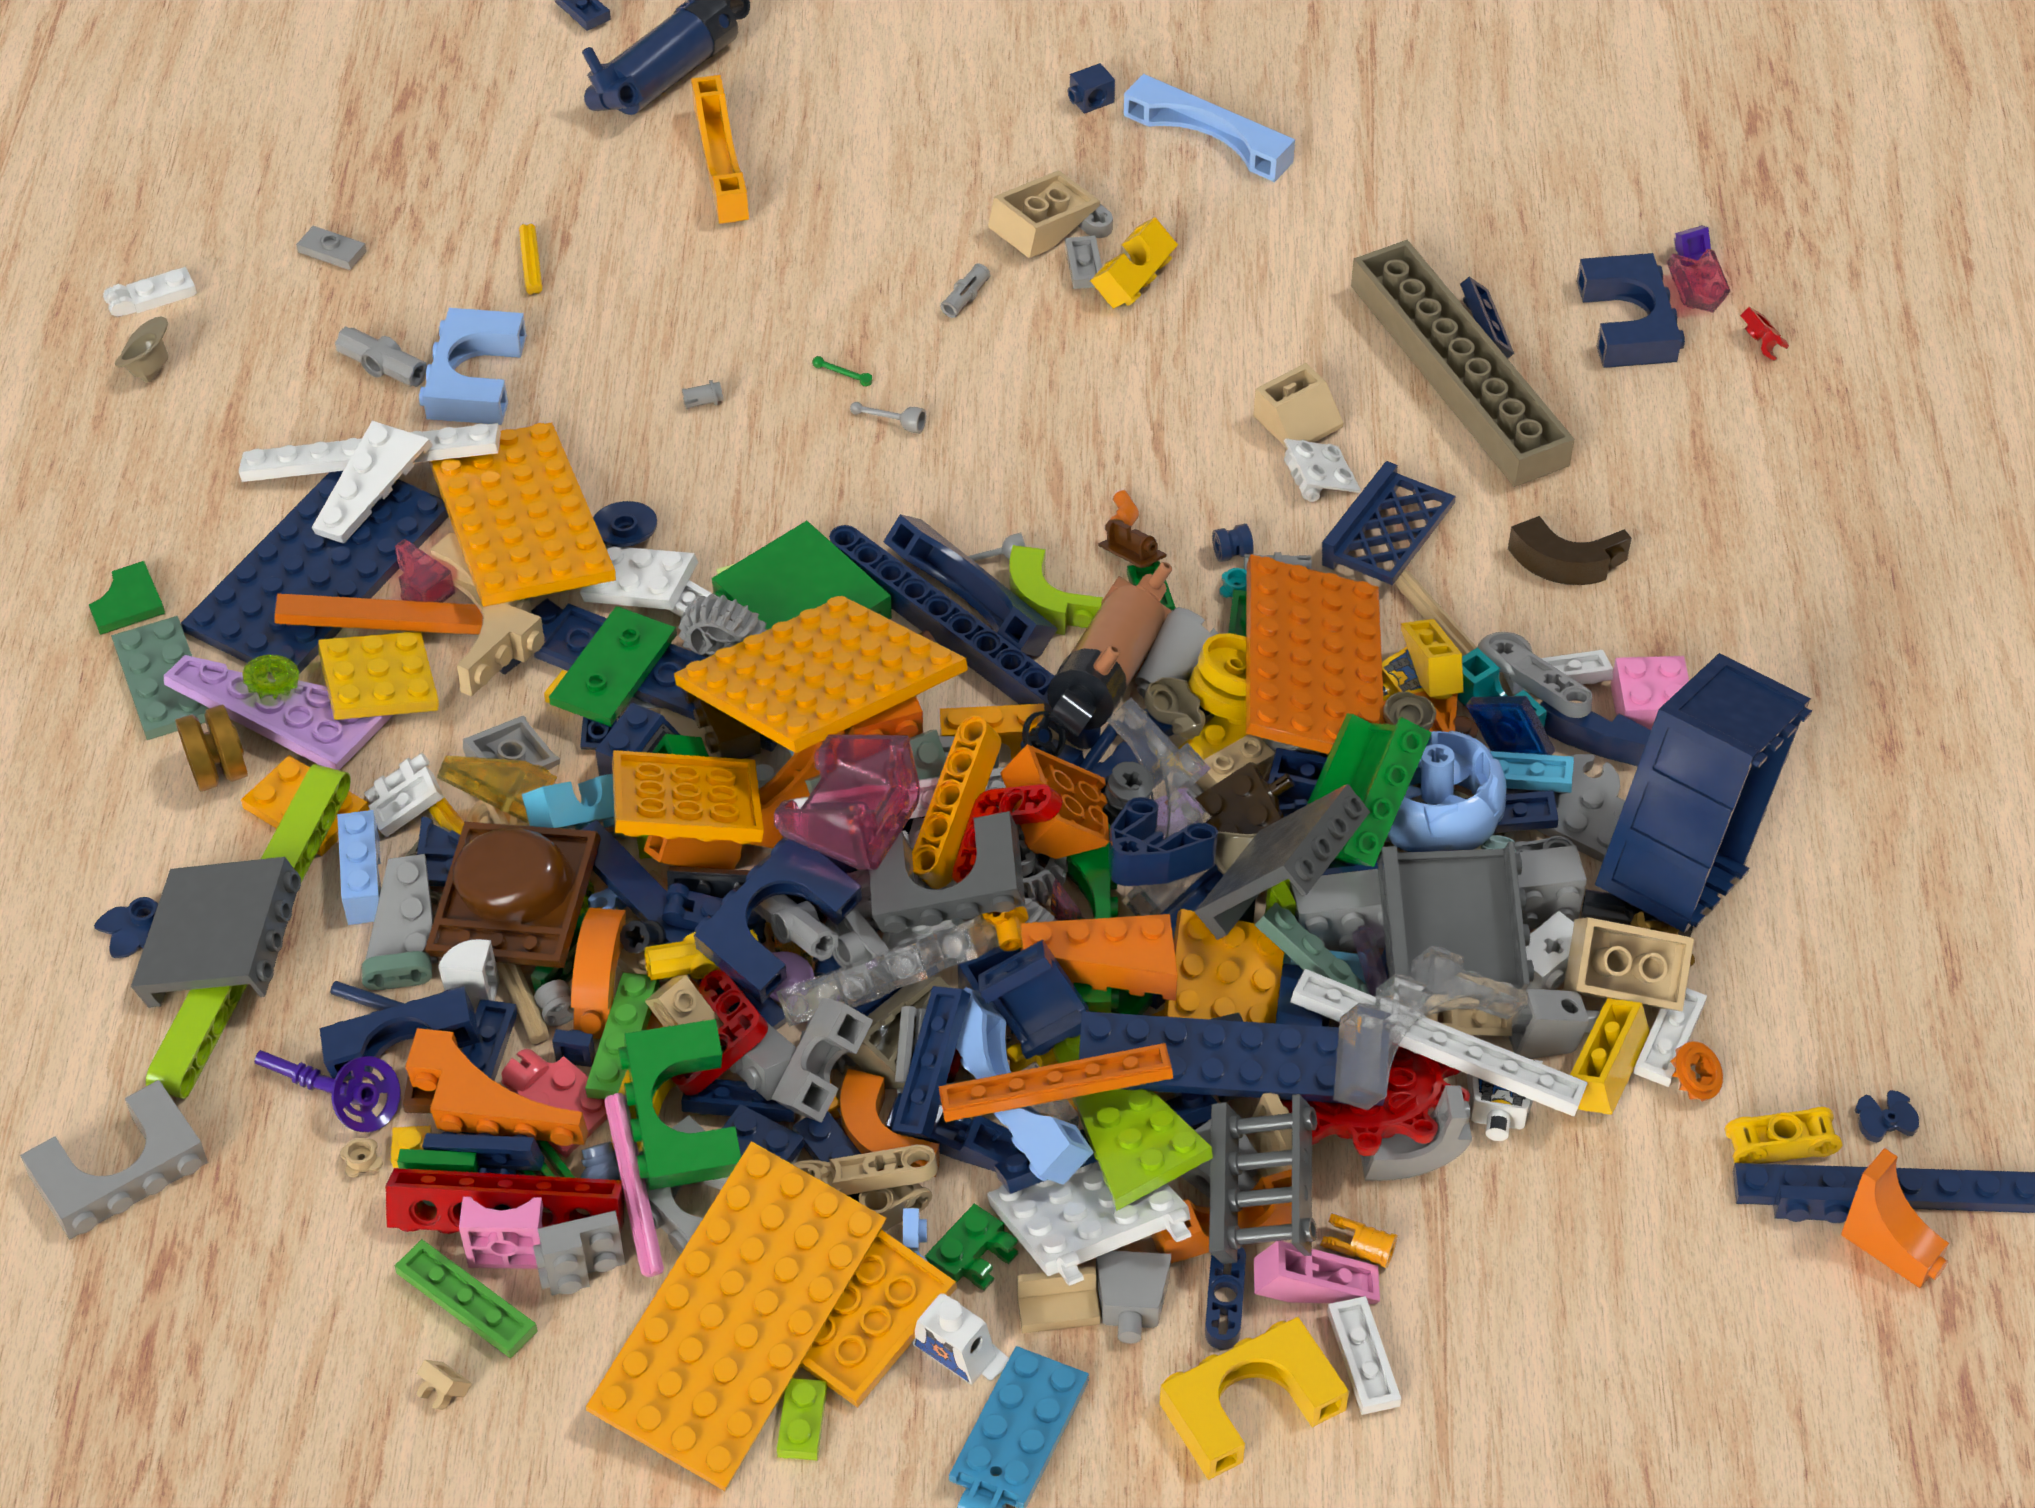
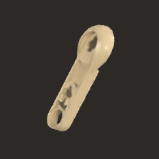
[793,1145,938,1195]

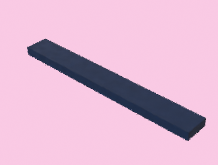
[581,820,788,1030]

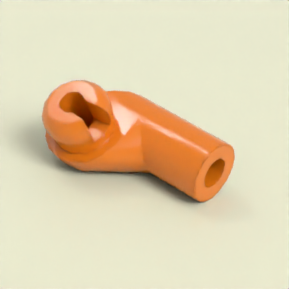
[1110,490,1139,526]

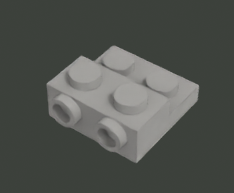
[533,1211,625,1295]

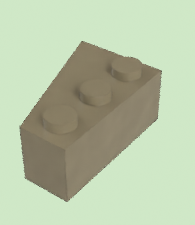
[846,976,951,1089]

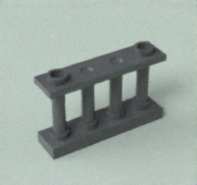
[1209,1094,1317,1264]

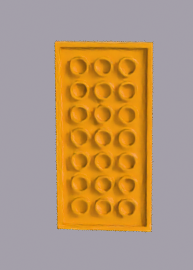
[428,422,616,607]
[586,1141,887,1491]

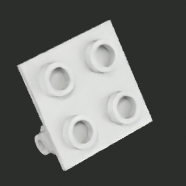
[1284,439,1361,502]

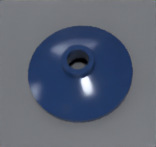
[593,501,657,547]

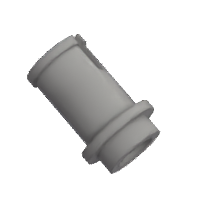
[682,380,724,409]

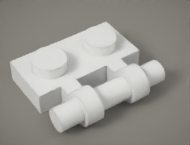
[364,753,444,837]

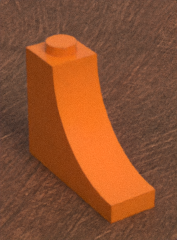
[1841,1148,1949,1288]

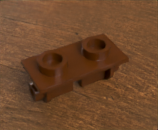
[1098,519,1167,568]

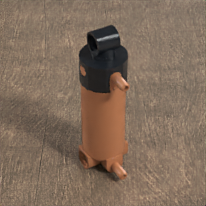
[1047,562,1172,737]

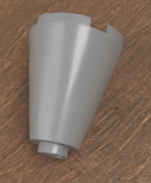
[1135,607,1219,698]

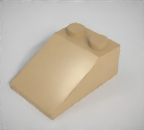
[988,170,1101,258]
[1563,917,1694,1011]

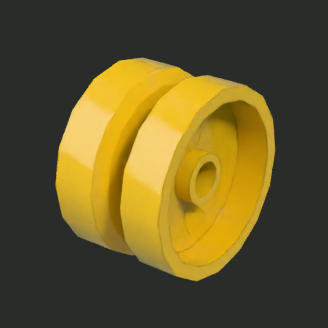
[1189,633,1246,720]

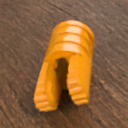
[1320,1213,1398,1268]

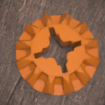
[1670,1041,1723,1102]

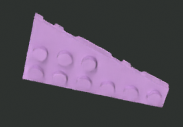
[164,655,393,770]

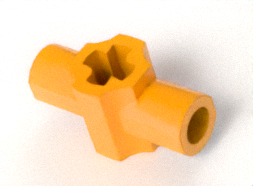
[982,906,1028,951]

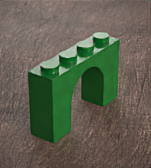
[618,1019,741,1190]

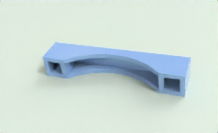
[1124,74,1295,182]
[956,987,1094,1185]

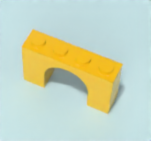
[1159,1317,1349,1480]

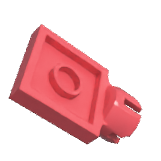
[501,1049,608,1158]

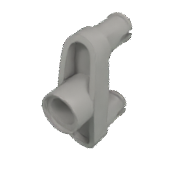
[832,895,928,985]

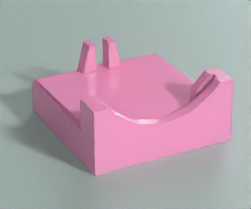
[459,1197,543,1269]

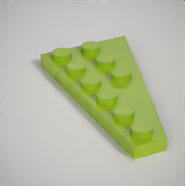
[1053,1035,1213,1211]

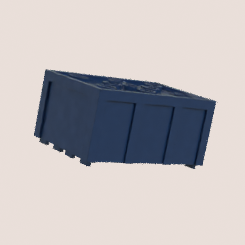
[1595,653,1812,933]

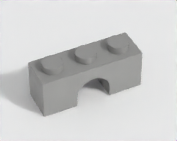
[771,997,873,1123]

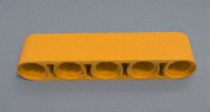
[912,715,1002,889]

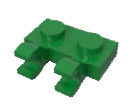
[925,1203,1019,1290]

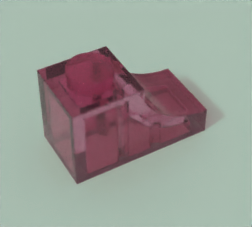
[395,539,455,603]

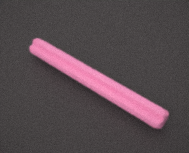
[604,1093,664,1277]

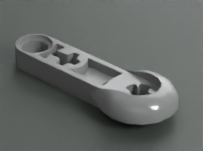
[1477,632,1593,718]

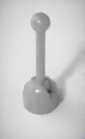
[850,402,926,434]
[968,532,1025,561]

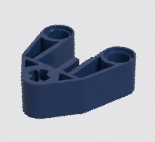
[1108,797,1218,886]

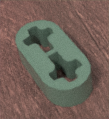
[361,951,432,990]

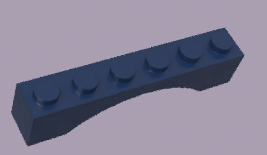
[883,514,1057,657]

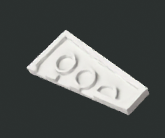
[312,421,433,543]

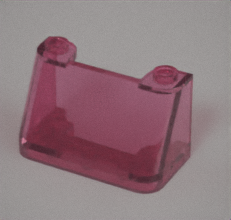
[774,734,920,870]

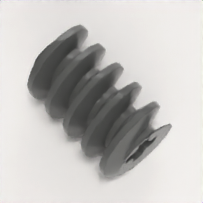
[1102,762,1154,828]

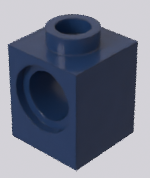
[1067,63,1115,114]

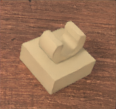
[416,1360,472,1410]

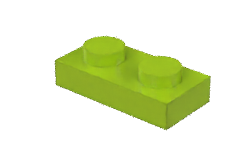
[777,1378,827,1461]

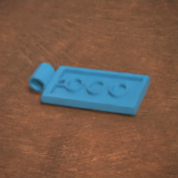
[949,1346,1089,1508]

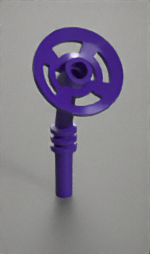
[254,1050,401,1132]

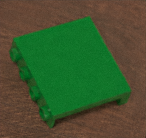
[712,520,892,630]
[1307,713,1432,867]

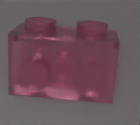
[1666,249,1730,313]

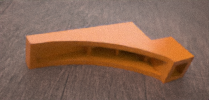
[405,1028,588,1146]

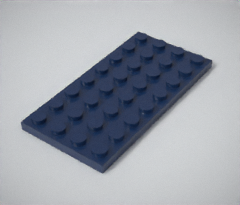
[181,471,449,679]

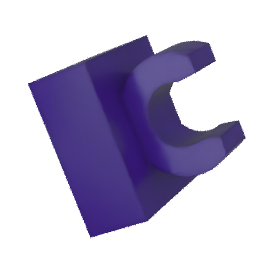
[1674,225,1712,265]

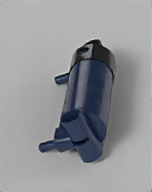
[582,0,750,115]

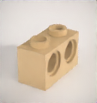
[1197,735,1275,791]
[645,975,724,1029]

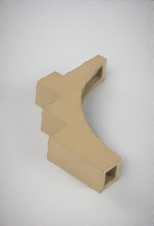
[430,532,544,696]

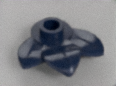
[94,897,159,958]

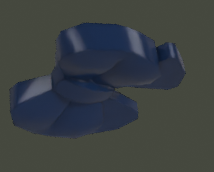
[1855,1090,1919,1143]

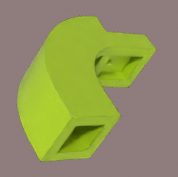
[1009,545,1103,635]

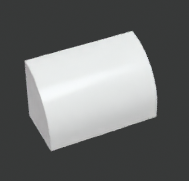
[438,939,500,1010]

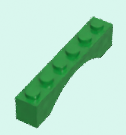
[1067,825,1119,1013]

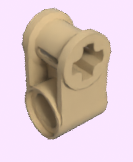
[859,1166,933,1232]

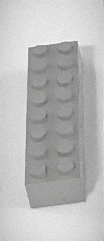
[1290,845,1587,953]

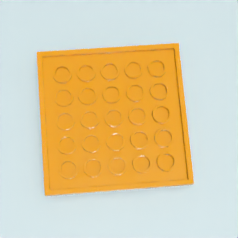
[674,596,968,753]

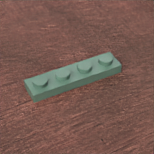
[1255,903,1381,999]

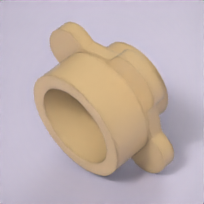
[340,1138,383,1178]

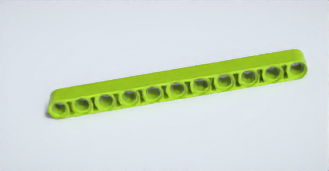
[146,764,351,1099]

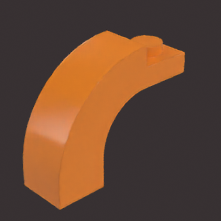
[571,908,626,1039]
[840,1069,940,1177]

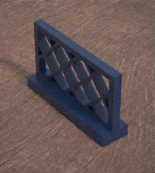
[1322,461,1456,585]

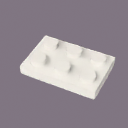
[580,546,698,610]

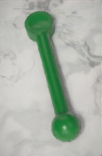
[812,356,872,387]

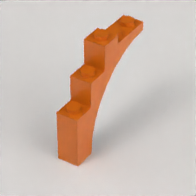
[643,730,844,869]

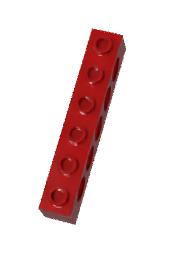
[385,1168,624,1234]

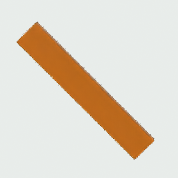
[275,594,483,635]
[939,1043,1173,1122]

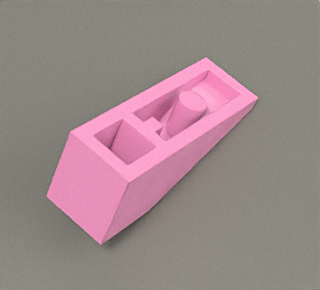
[1254,1241,1380,1304]

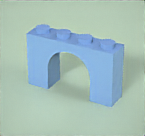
[419,308,527,425]

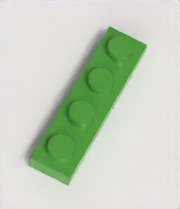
[585,973,660,1099]
[394,1239,538,1359]

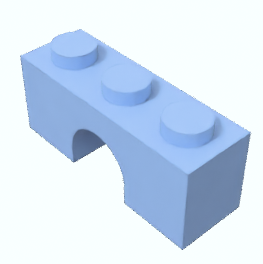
[337,810,381,925]

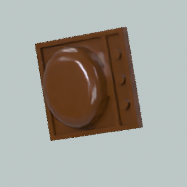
[425,821,601,968]

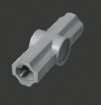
[335,326,427,387]
[754,894,838,961]

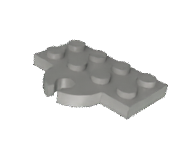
[1506,751,1625,863]

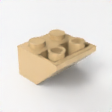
[1253,363,1344,449]

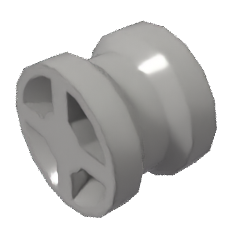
[534,980,574,1027]

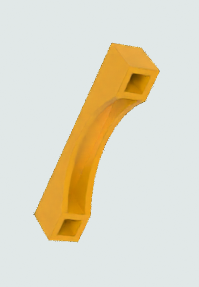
[691,75,749,224]

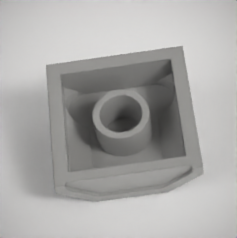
[463,715,560,798]

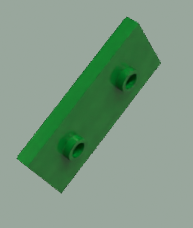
[549,606,677,727]

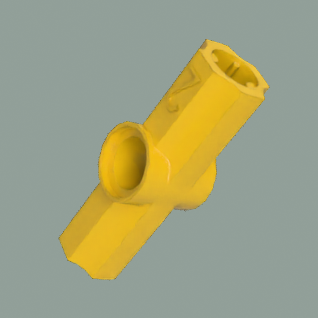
[644,930,758,980]

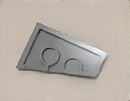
[366,854,438,963]

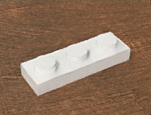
[1503,650,1613,694]
[1633,988,1707,1087]
[1327,1296,1401,1415]

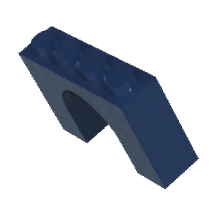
[1576,253,1685,368]
[694,832,862,1004]

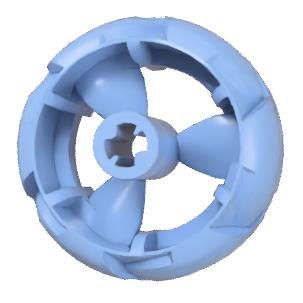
[1388,731,1506,852]

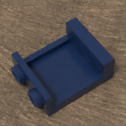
[978,939,1089,1059]

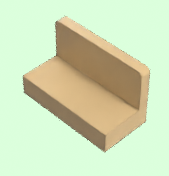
[1017,1267,1100,1334]

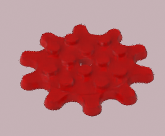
[1259,1025,1470,1156]

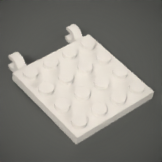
[987,1161,1192,1286]

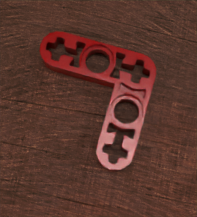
[952,784,1063,884]
[671,970,768,1096]

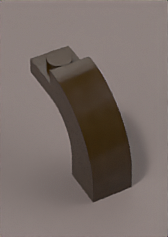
[1508,516,1632,585]

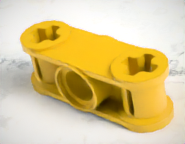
[1724,1107,1843,1164]

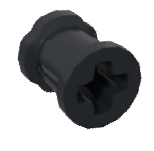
[620,920,666,954]

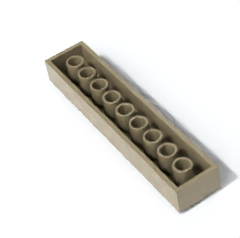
[1351,239,1575,487]

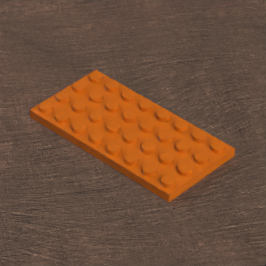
[1246,554,1385,754]

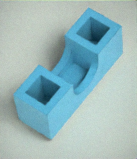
[522,774,615,830]

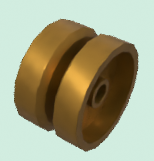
[175,704,248,792]

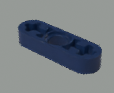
[1205,1246,1246,1350]

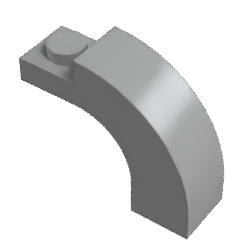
[1361,1085,1472,1181]

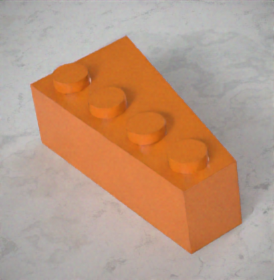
[1021,914,1178,1001]

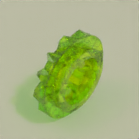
[243,655,299,700]

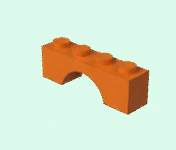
[1151,1169,1292,1264]

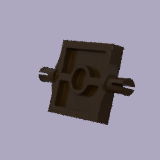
[1193,762,1295,834]

